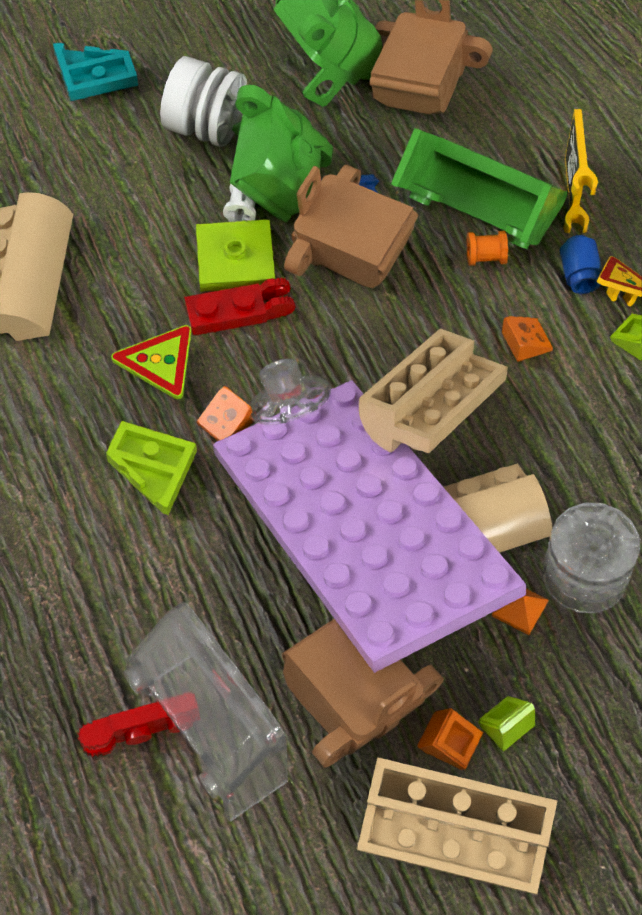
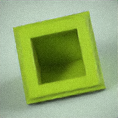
[478,696,535,752]

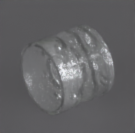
[543,503,640,613]

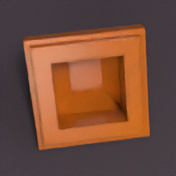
[492,589,549,635]

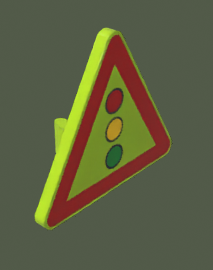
[111,325,192,399]

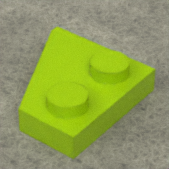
[106,421,197,515]

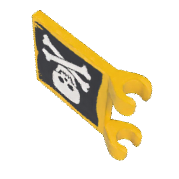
[563,109,598,233]

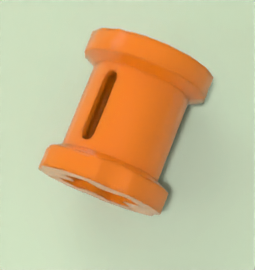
[466,231,508,266]

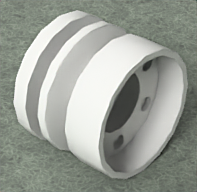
[160,56,247,147]

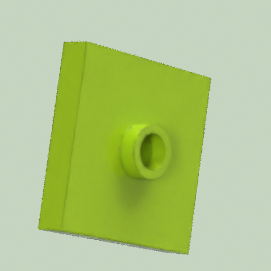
[196,219,275,292]

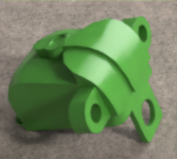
[273,0,382,107]
[230,85,333,222]

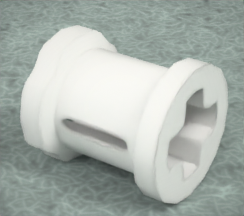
[223,184,256,222]

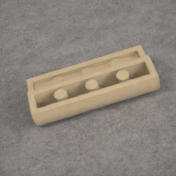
[0,192,73,341]
[359,328,508,454]
[444,463,553,553]
[357,757,557,895]

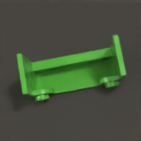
[391,128,569,249]

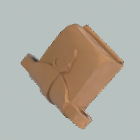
[370,0,493,114]
[284,164,419,288]
[281,619,444,768]

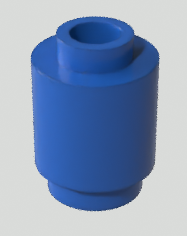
[559,235,602,294]

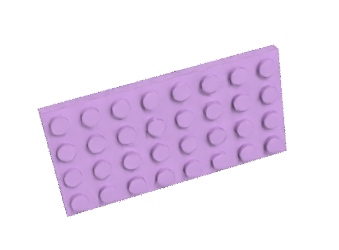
[213,380,526,673]

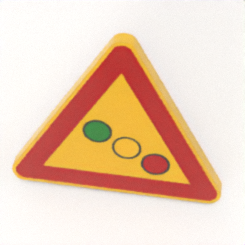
[597,256,642,306]

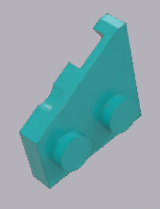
[53,43,138,101]

